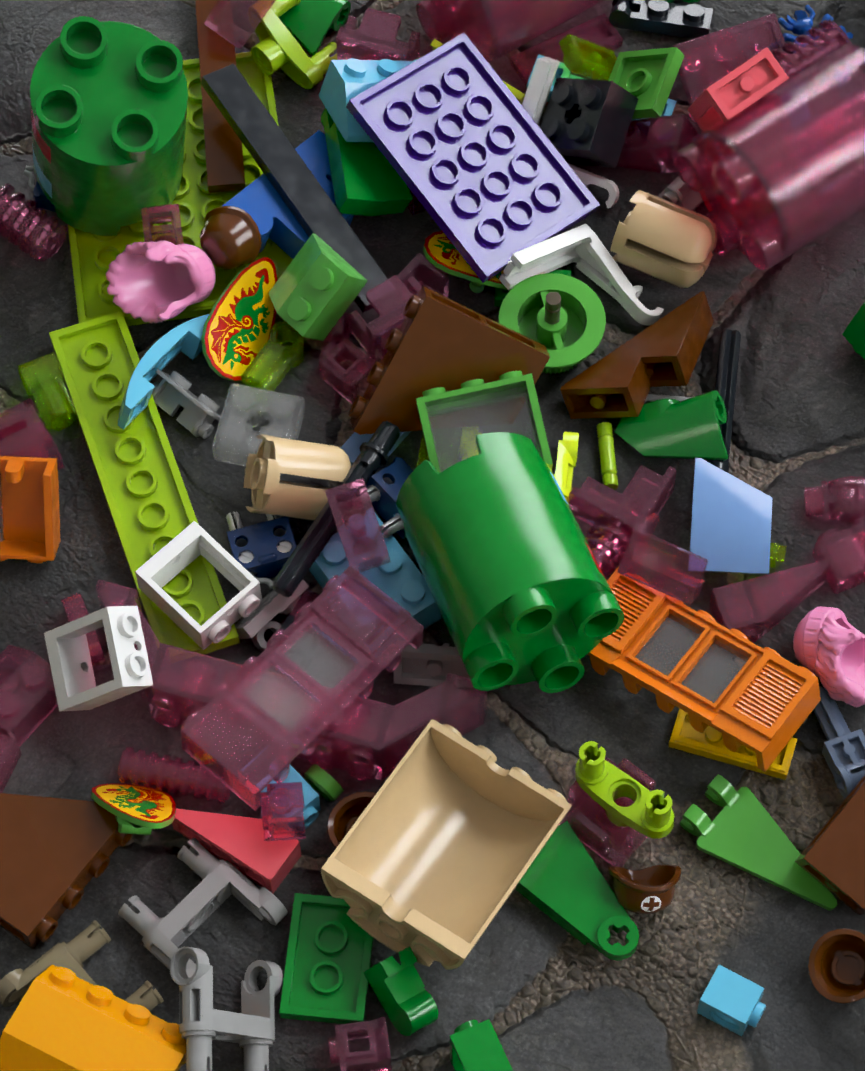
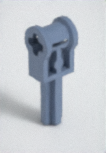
[813,686,865,799]

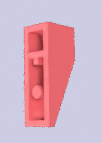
[172,808,302,894]

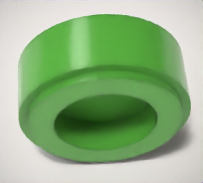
[304,764,344,802]

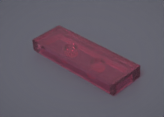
[511,13,623,86]

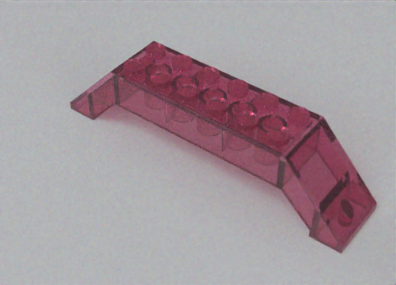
[95,580,487,780]

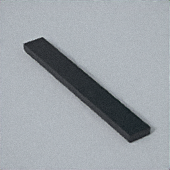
[201,64,397,313]

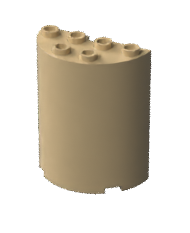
[321,719,572,970]

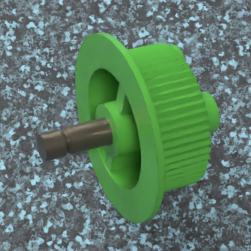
[498,273,606,374]

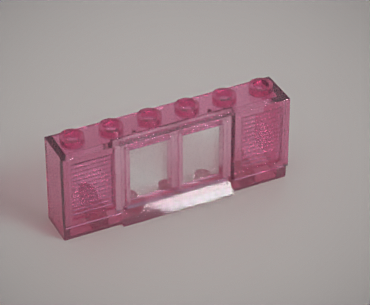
[181,565,424,811]

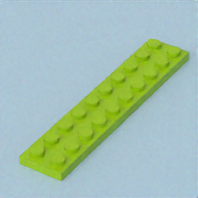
[49,310,240,667]

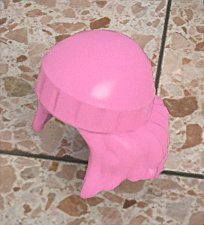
[106,240,216,324]
[793,606,865,708]

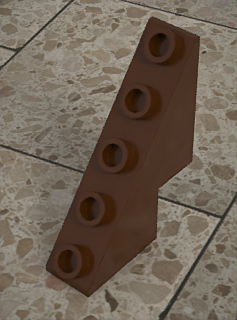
[560,291,714,419]

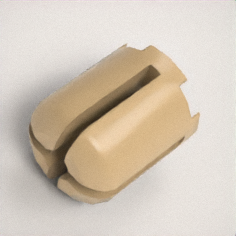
[610,190,718,288]
[244,434,351,520]

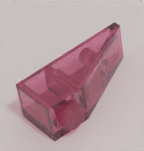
[709,559,829,643]

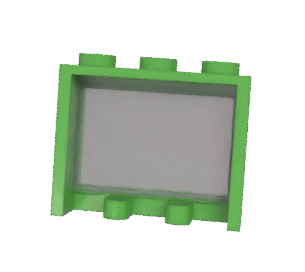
[416,371,553,473]

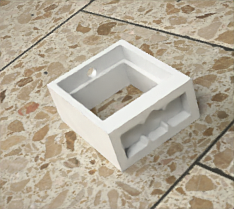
[135,521,262,650]
[44,606,153,712]

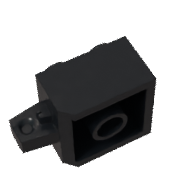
[538,78,638,168]

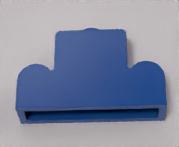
[222,130,354,259]

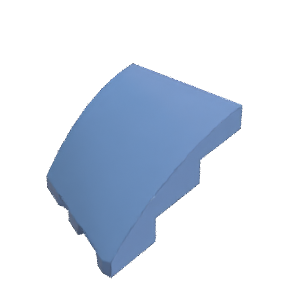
[689,458,773,575]

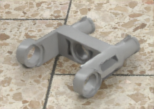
[118,838,288,978]
[169,946,283,1071]

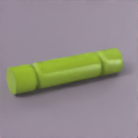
[597,422,618,491]

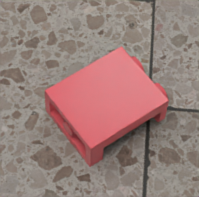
[687,47,789,134]

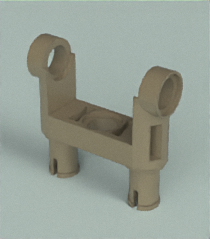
[0,920,164,1011]

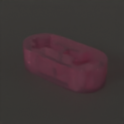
[61,592,105,664]

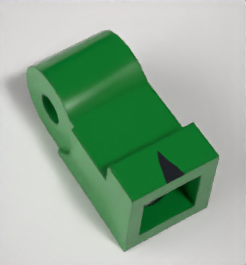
[363,946,439,1036]

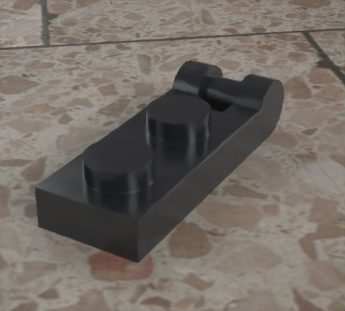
[609,0,713,41]

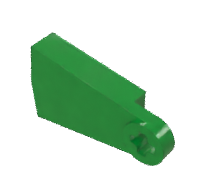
[321,108,413,216]
[515,821,639,961]

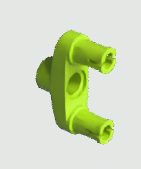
[248,0,345,89]
[575,741,674,839]

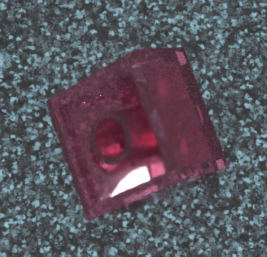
[0,645,58,751]

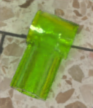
[241,320,305,397]
[17,352,78,431]

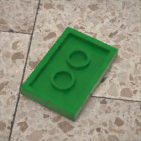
[279,893,374,1026]

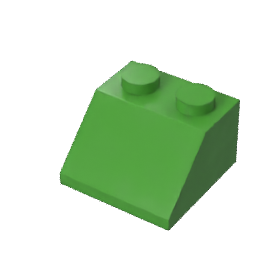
[268,233,368,341]

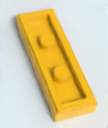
[669,708,797,780]

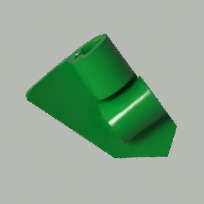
[278,0,351,56]
[614,390,728,461]

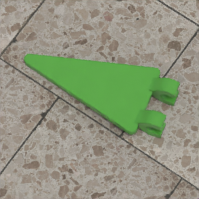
[680,774,837,911]

